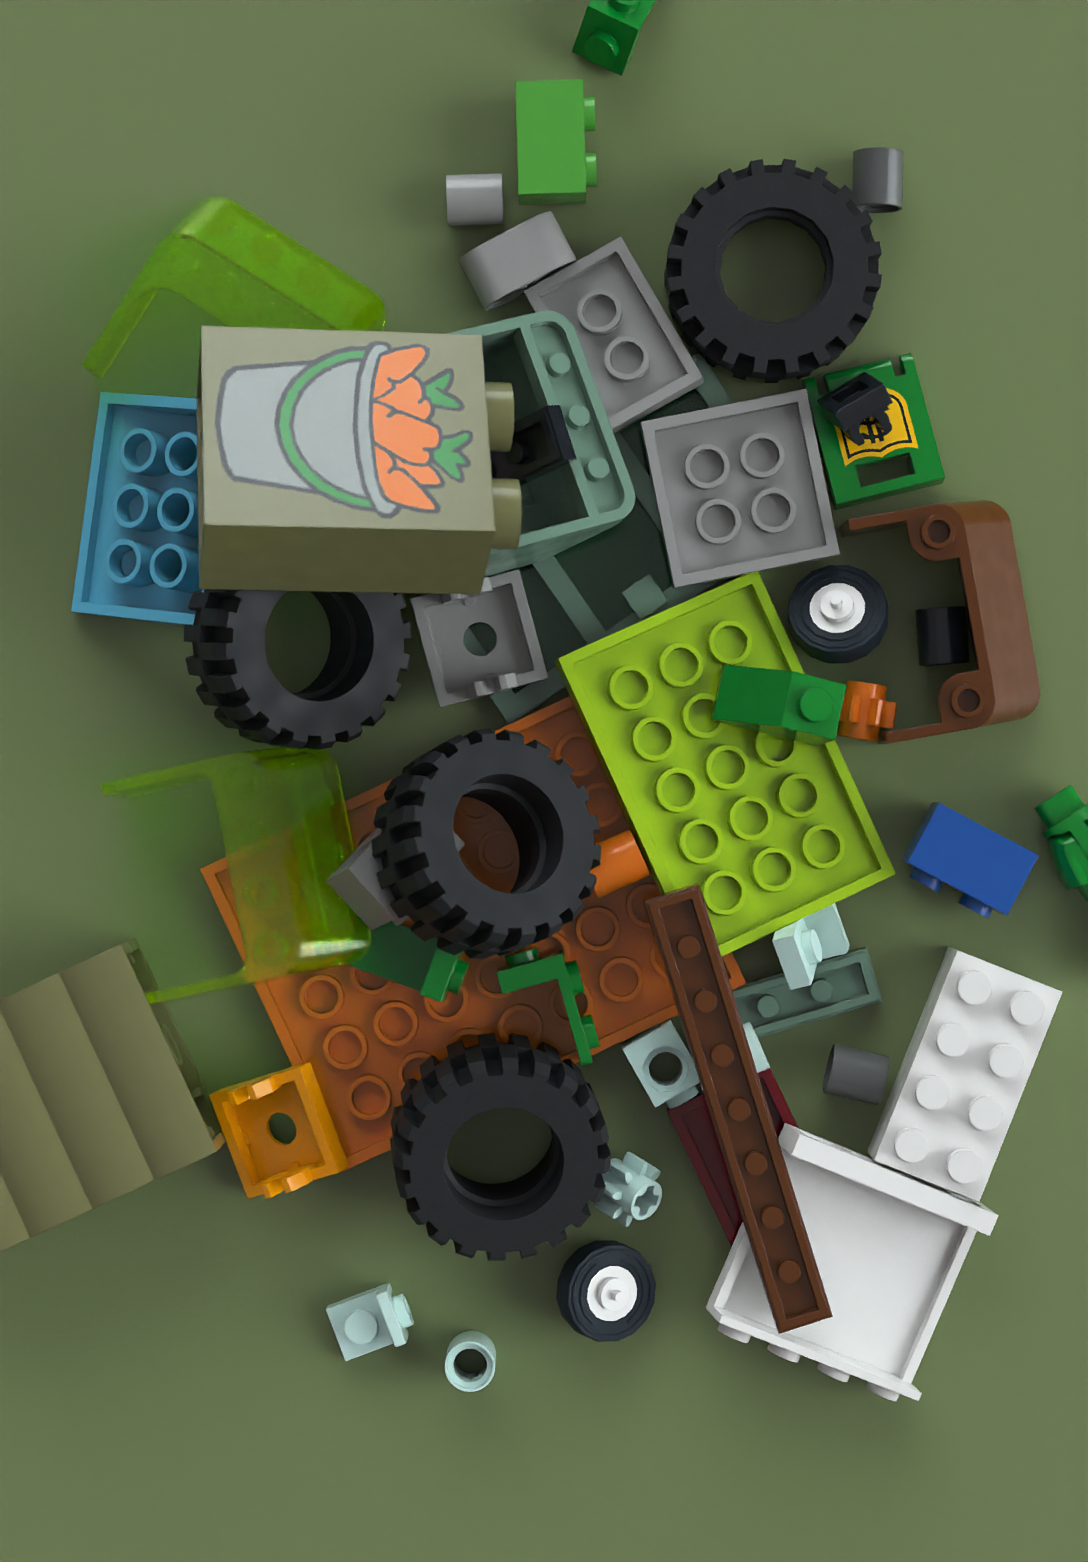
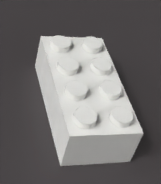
[867,946,1062,1202]

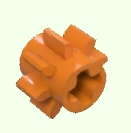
[837,680,898,742]

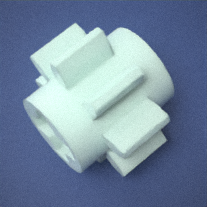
[595,1152,662,1227]

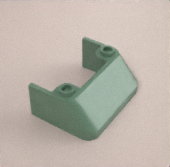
[446,310,635,577]

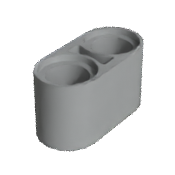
[459,211,578,311]

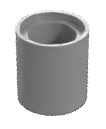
[446,173,504,226]

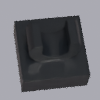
[817,372,893,446]

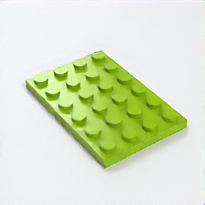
[554,572,896,957]

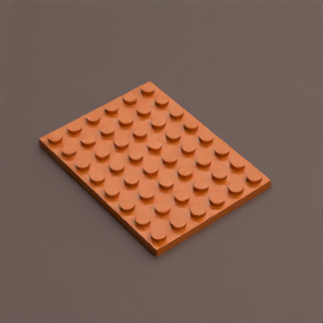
[200,696,746,1172]

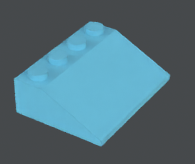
[71,392,205,627]

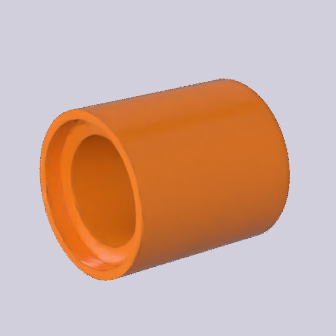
[590,829,650,898]

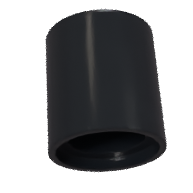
[915,606,970,666]

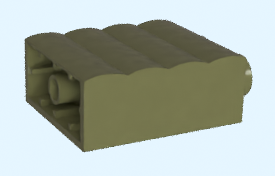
[0,938,226,1252]

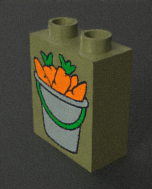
[196,326,522,594]

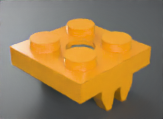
[209,1061,349,1199]

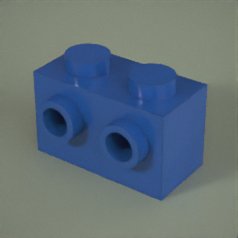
[901,802,1039,919]

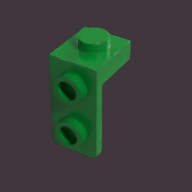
[572,0,657,76]
[341,915,469,1002]
[496,947,600,1066]

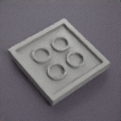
[640,389,840,589]

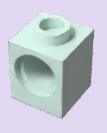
[621,1019,700,1109]

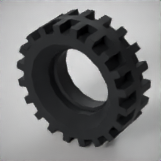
[664,159,882,383]

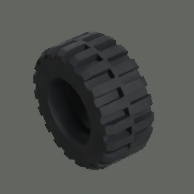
[183,589,411,750]
[372,729,601,959]
[390,1033,611,1261]

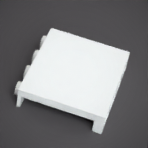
[706,1123,999,1401]

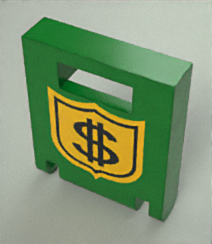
[802,353,945,510]

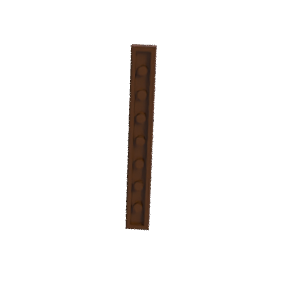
[643,883,833,1334]

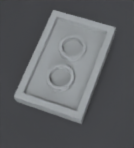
[524,236,704,434]

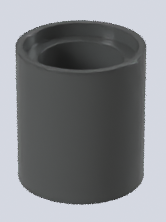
[852,147,904,213]
[823,1044,889,1105]

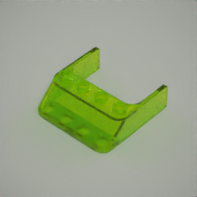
[82,197,386,379]

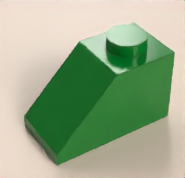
[711,665,847,746]

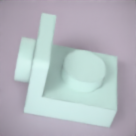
[772,903,850,990]
[326,1282,414,1361]

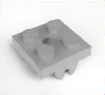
[410,569,549,708]

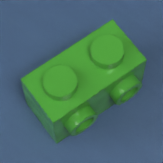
[515,79,597,205]

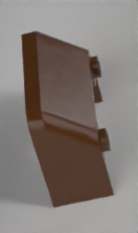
[839,500,1040,744]

